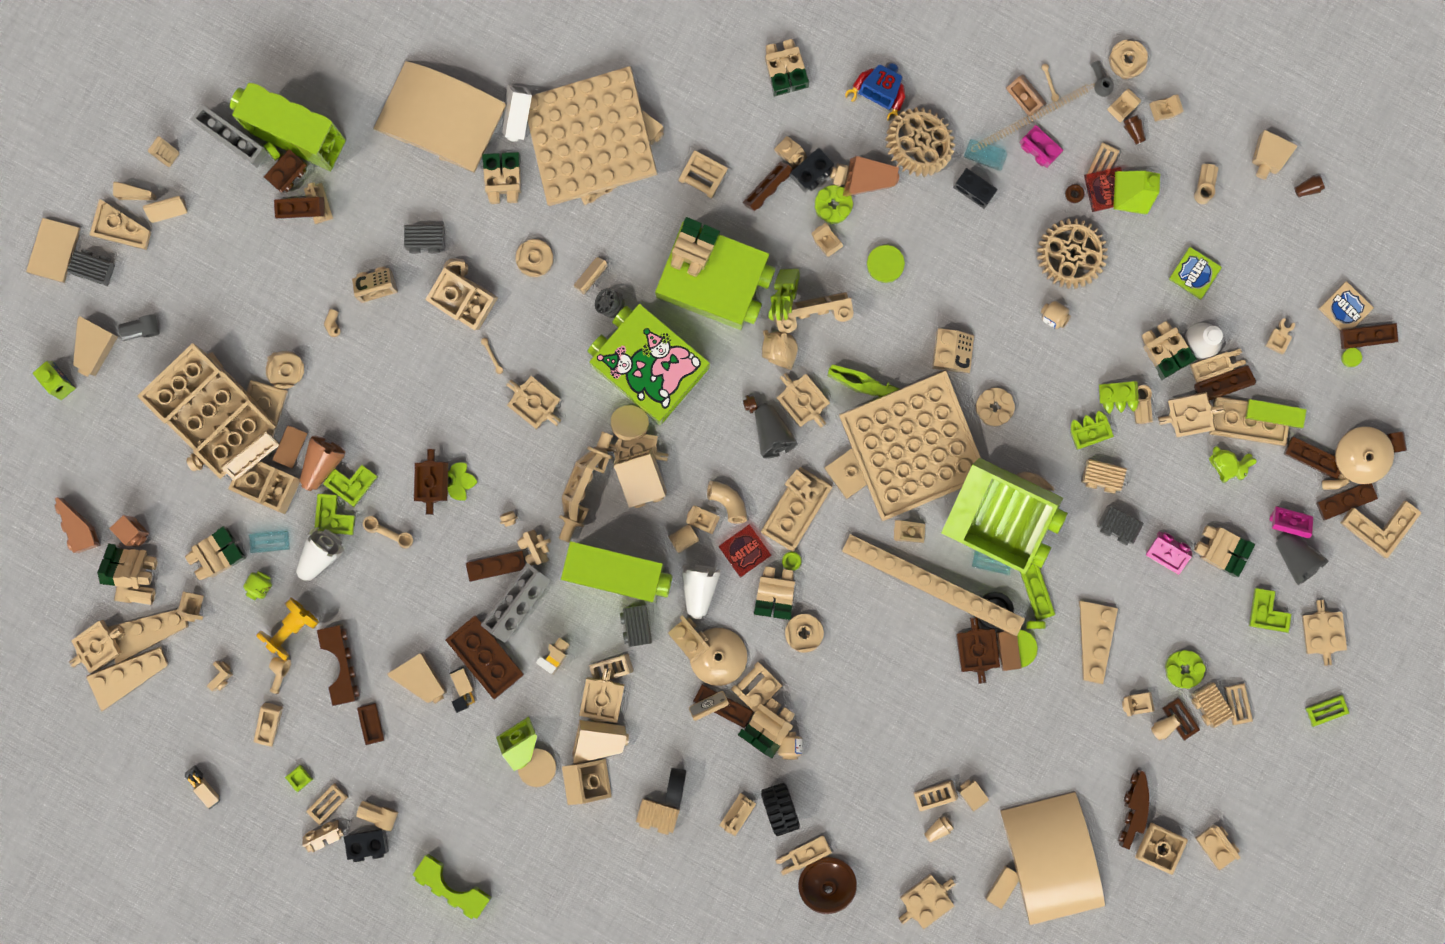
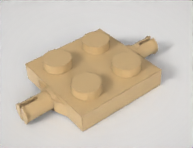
[776,373,830,428]
[506,376,561,430]
[1158,392,1225,437]
[607,434,668,468]
[1302,600,1347,666]
[69,620,123,674]
[579,668,625,723]
[898,874,956,929]

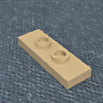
[221,430,279,481]

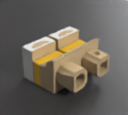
[536,637,570,675]

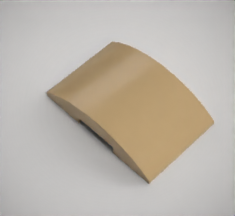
[373,61,506,173]
[137,343,276,479]
[1000,792,1105,925]

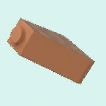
[843,156,899,197]

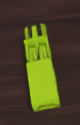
[768,269,800,321]
[827,364,900,397]

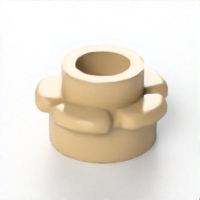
[186,453,204,471]
[499,511,518,527]

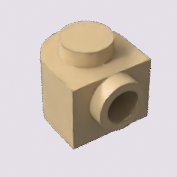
[444,258,468,277]

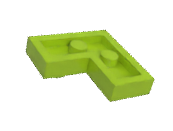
[323,465,378,507]
[314,494,355,535]
[1249,588,1291,633]

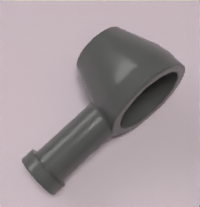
[1090,61,1114,97]

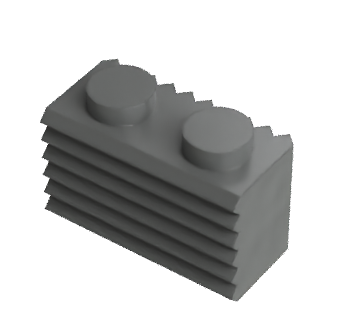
[404,225,445,254]
[67,249,115,286]
[1097,505,1144,546]
[620,605,652,647]

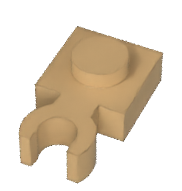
[1265,318,1295,355]
[784,470,820,503]

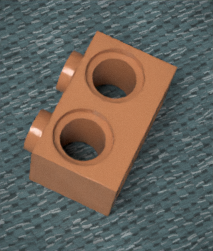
[109,515,150,547]

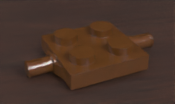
[414,449,448,515]
[956,618,1000,684]

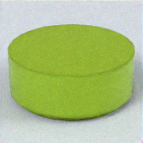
[263,142,281,161]
[1341,348,1362,368]
[782,552,801,571]
[1026,621,1046,629]

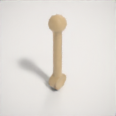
[1041,64,1059,102]
[481,338,503,374]

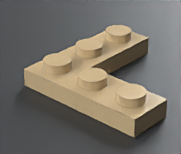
[1340,501,1421,558]

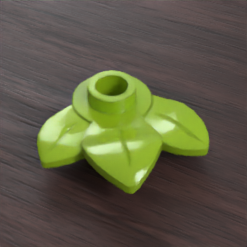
[448,462,477,501]

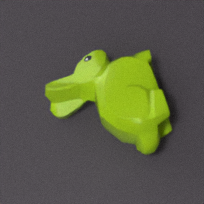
[1209,446,1257,483]

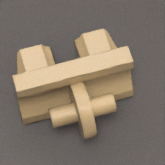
[517,530,551,565]

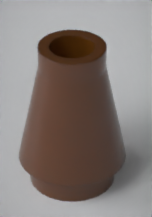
[1123,115,1146,145]
[1294,175,1325,198]

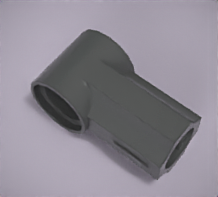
[118,314,160,341]

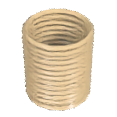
[668,524,699,553]

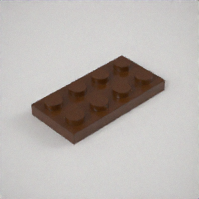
[445,615,524,700]

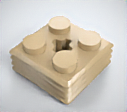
[1135,823,1188,875]

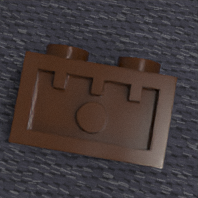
[263,149,307,193]

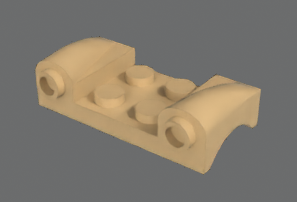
[774,292,854,333]

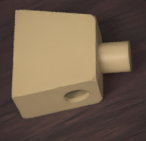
[1252,130,1297,179]

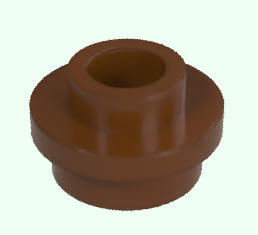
[1065,184,1084,203]
[743,395,757,414]

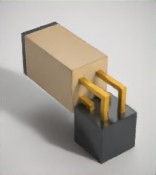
[450,667,475,713]
[185,765,220,810]

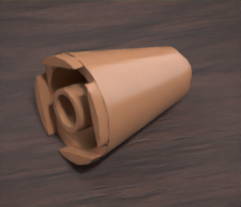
[300,436,346,491]

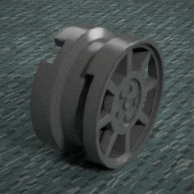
[595,288,625,318]

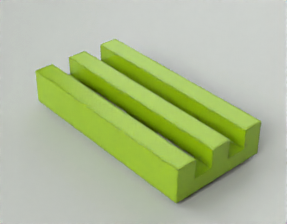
[1305,695,1349,727]

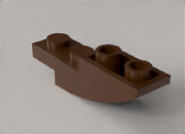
[1118,769,1149,850]

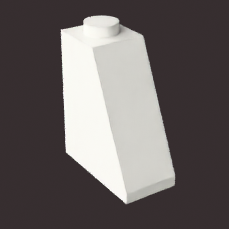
[502,84,532,142]

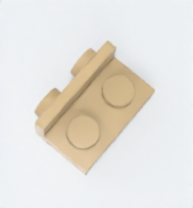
[668,615,710,662]
[1195,824,1241,871]

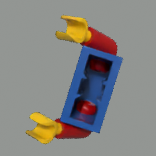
[845,63,905,121]

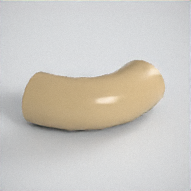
[707,481,747,524]

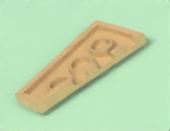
[1079,601,1118,684]
[108,609,188,664]
[86,647,168,712]

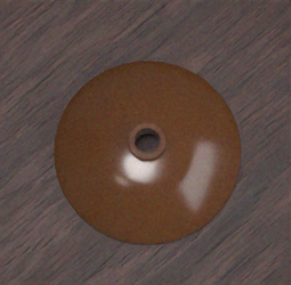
[798,857,857,914]

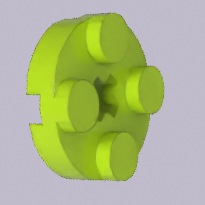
[815,185,853,224]
[1165,650,1205,689]

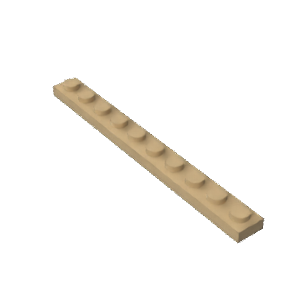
[842,534,1025,637]

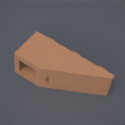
[54,497,100,553]

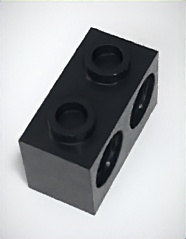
[790,148,834,193]
[953,168,998,209]
[344,829,389,862]

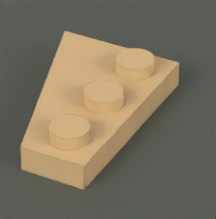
[89,199,151,250]

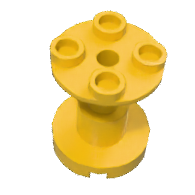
[256,598,319,660]

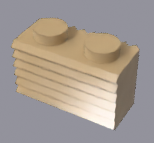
[1081,459,1127,494]
[1191,682,1234,728]
[636,798,680,835]

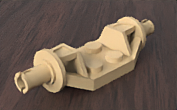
[558,431,613,543]

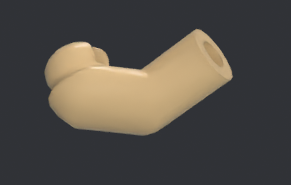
[324,309,341,337]
[1322,473,1350,490]

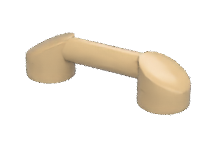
[363,516,413,549]

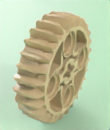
[885,107,955,177]
[1037,219,1108,289]

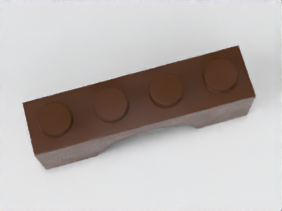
[317,625,360,706]

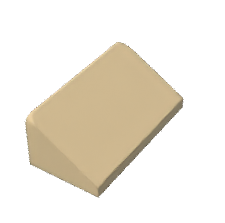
[143,196,187,223]
[574,257,608,294]
[985,866,1019,909]

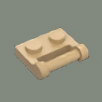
[678,150,728,199]
[731,662,783,712]

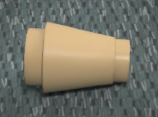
[1151,714,1181,740]
[924,816,954,843]

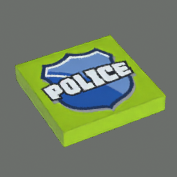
[1169,247,1222,300]

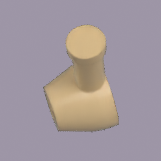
[269,657,291,694]

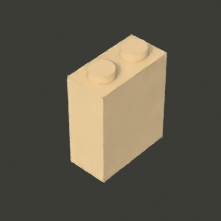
[614,449,667,508]

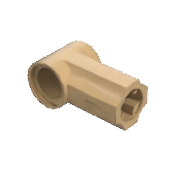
[1194,164,1218,204]
[1134,385,1153,424]
[114,586,156,605]
[356,801,398,831]

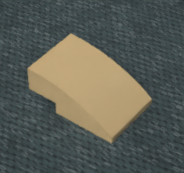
[425,267,498,330]
[228,461,300,514]

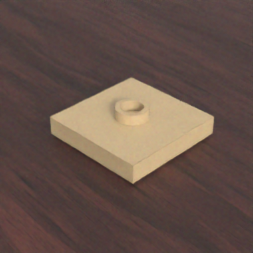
[824,449,867,499]

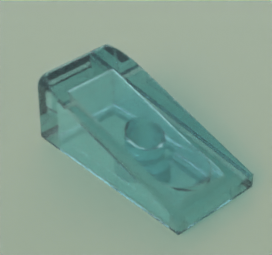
[964,139,1007,171]

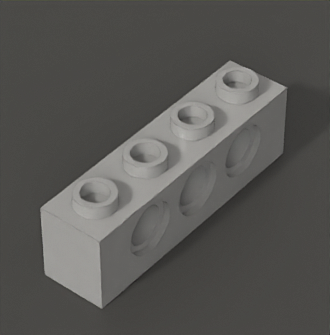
[191,104,268,168]
[481,563,551,642]

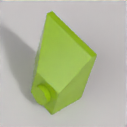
[1113,171,1160,215]
[496,716,537,771]

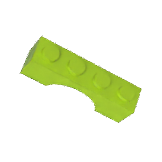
[413,854,492,919]

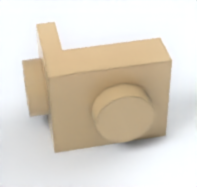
[1107,89,1141,123]
[1149,94,1183,122]
[774,136,807,169]
[830,163,849,186]
[812,223,843,257]
[686,505,720,534]
[177,591,204,622]
[207,661,233,691]
[1122,692,1155,716]

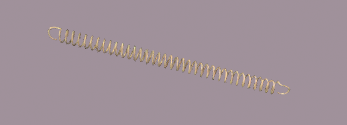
[971,84,1095,152]

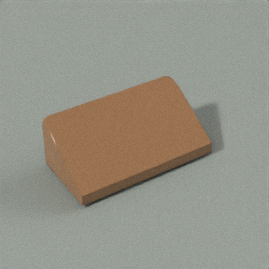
[1006,75,1047,116]
[273,425,308,469]
[997,631,1021,671]

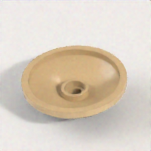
[1335,426,1394,484]
[690,628,747,686]

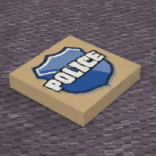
[1319,281,1374,330]

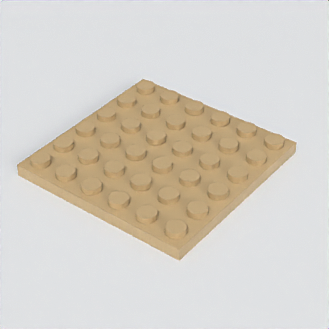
[527,66,658,206]
[839,370,981,521]

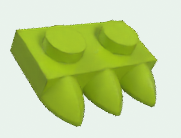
[1099,381,1139,414]
[1070,411,1114,450]

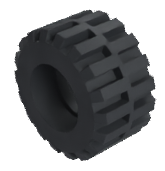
[761,782,800,836]

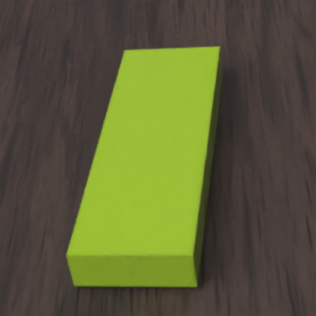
[1245,399,1307,429]
[1019,564,1055,621]

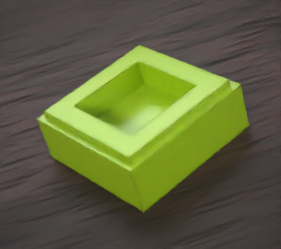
[285,765,313,792]

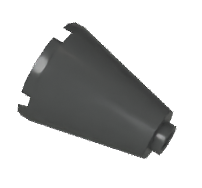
[755,403,797,459]
[1275,532,1329,585]

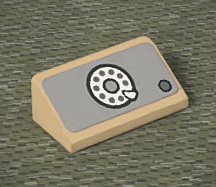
[689,691,729,721]

